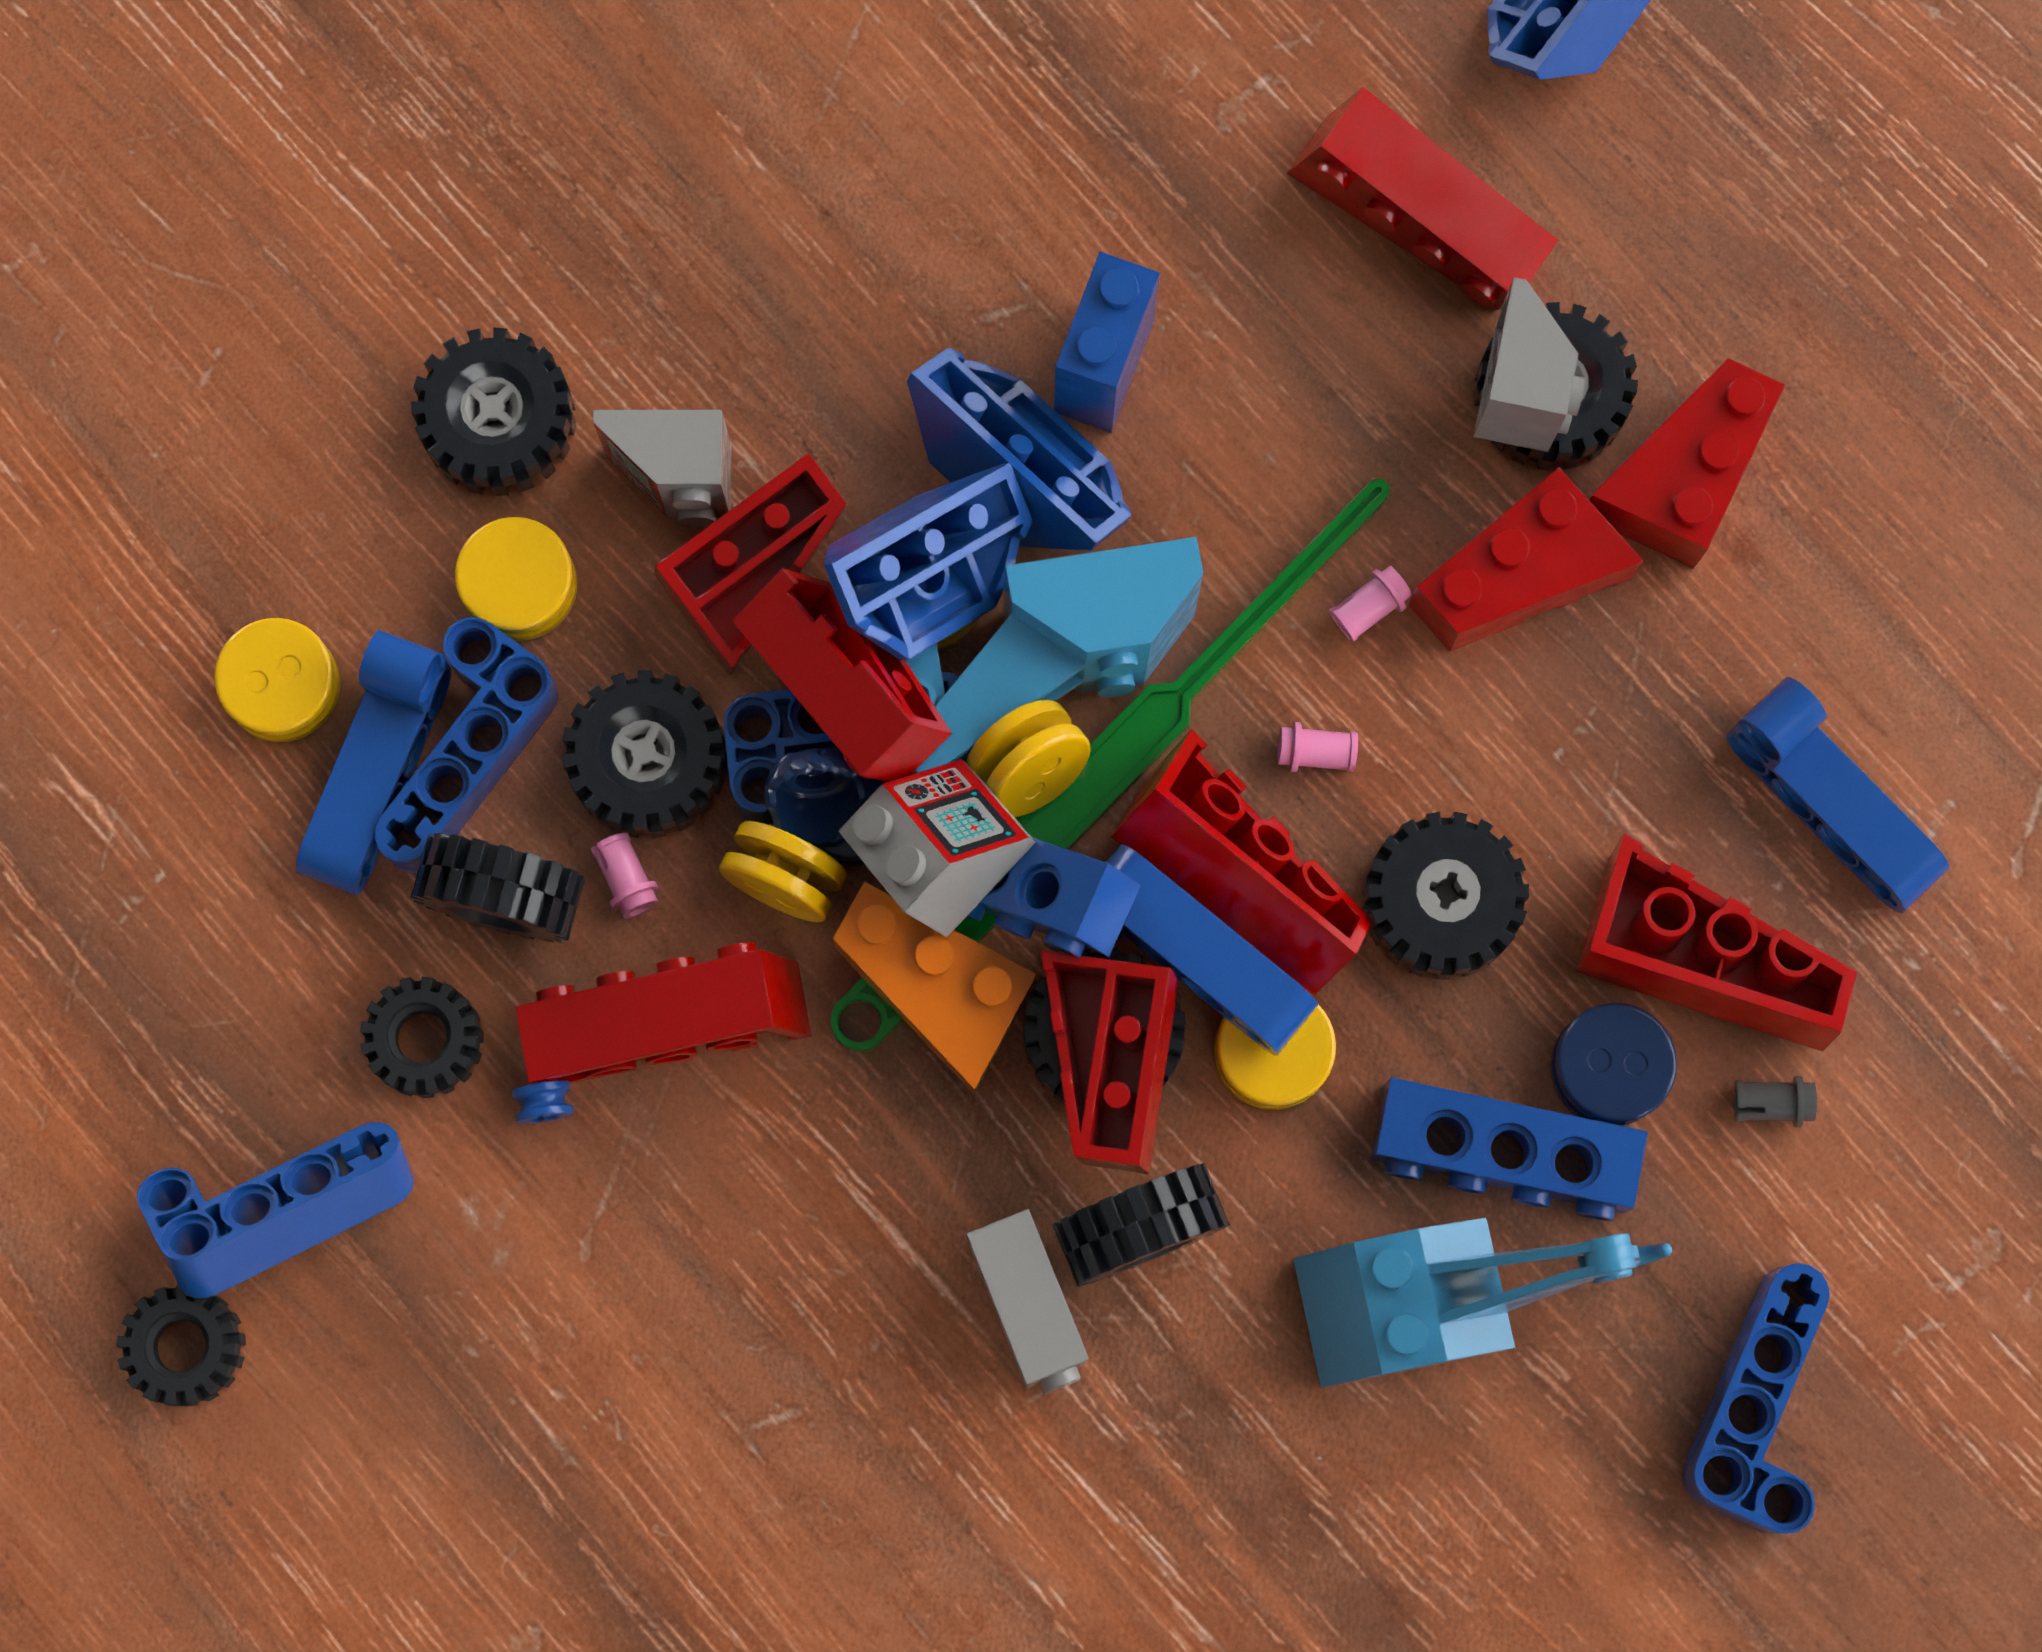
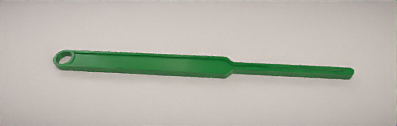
[831,479,1390,1052]

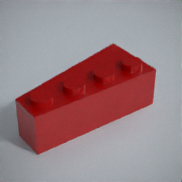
[1287,87,1559,310]
[1111,729,1372,997]
[1576,833,1858,1052]
[515,942,812,1084]

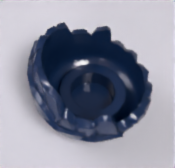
[764,748,866,846]

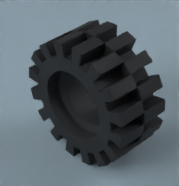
[360,977,484,1098]
[116,1285,246,1407]

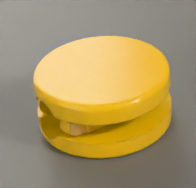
[455,517,577,641]
[214,618,341,742]
[966,700,1090,817]
[719,821,847,922]
[1214,1004,1336,1110]

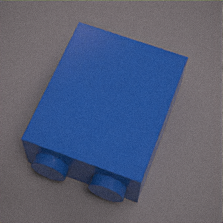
[1054,251,1160,433]

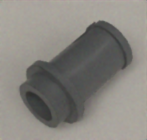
[1733,1076,1817,1128]

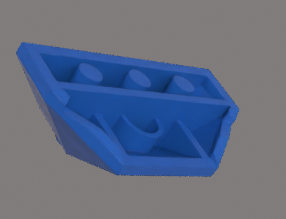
[1487,0,1651,80]
[907,347,1131,551]
[824,462,1033,660]

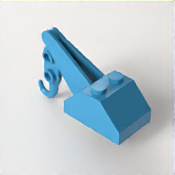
[906,537,1203,775]
[1293,1218,1672,1388]

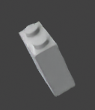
[967,1209,1089,1395]

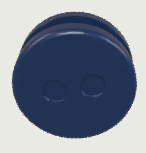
[1550,1003,1677,1126]

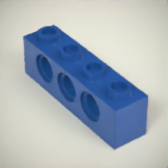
[966,837,1141,958]
[1370,1077,1648,1221]

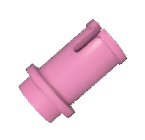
[1329,566,1413,642]
[1277,722,1358,772]
[591,832,659,919]

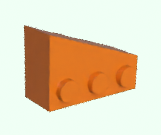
[833,882,1037,1095]

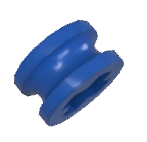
[511,1080,574,1124]

